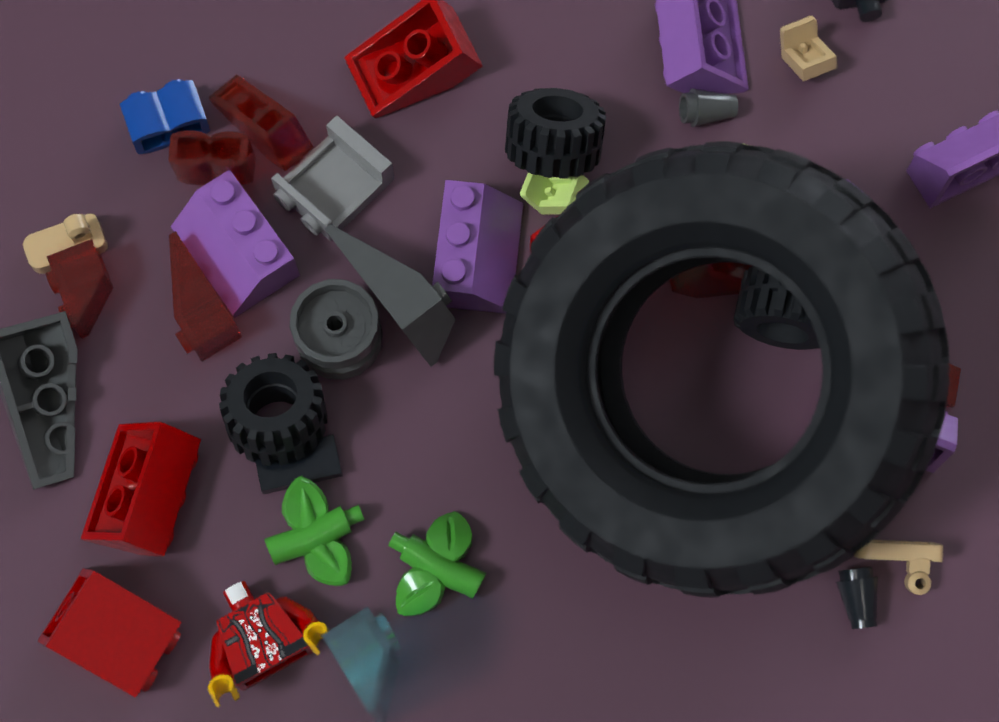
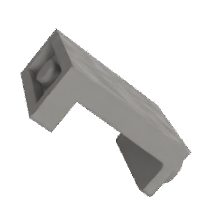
[271,115,395,241]

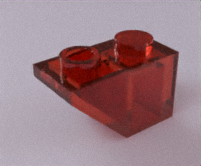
[46,239,113,338]

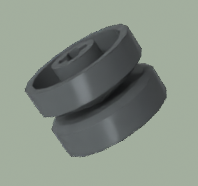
[289,279,383,380]

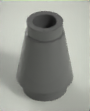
[679,89,738,127]

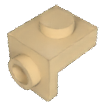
[780,16,837,81]

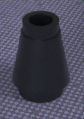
[836,567,878,629]

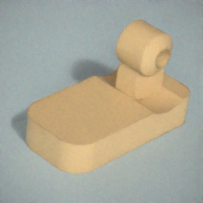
[23,213,108,274]
[854,540,943,595]

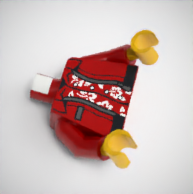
[208,581,336,707]

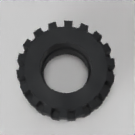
[505,88,606,179]
[733,266,820,350]
[219,353,327,466]

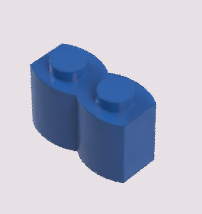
[119,79,210,154]

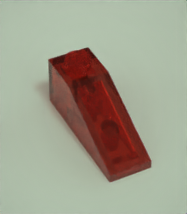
[208,74,314,171]
[169,231,242,362]

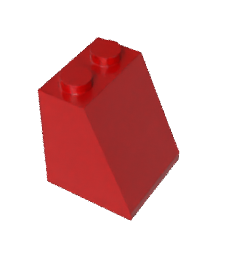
[37,568,182,698]

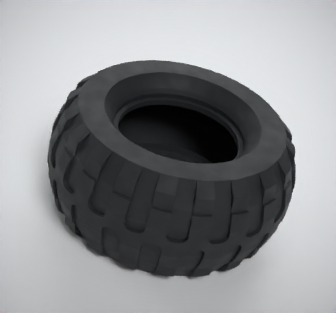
[494,141,950,597]

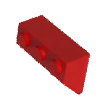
[81,422,201,557]

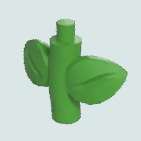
[264,476,365,586]
[388,511,487,616]

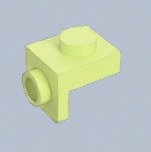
[520,173,589,215]

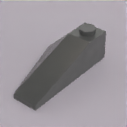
[324,224,455,367]
[0,311,78,490]

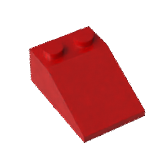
[344,0,483,118]

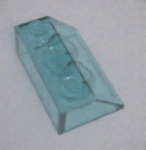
[322,607,401,722]

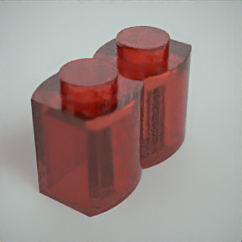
[168,130,256,186]

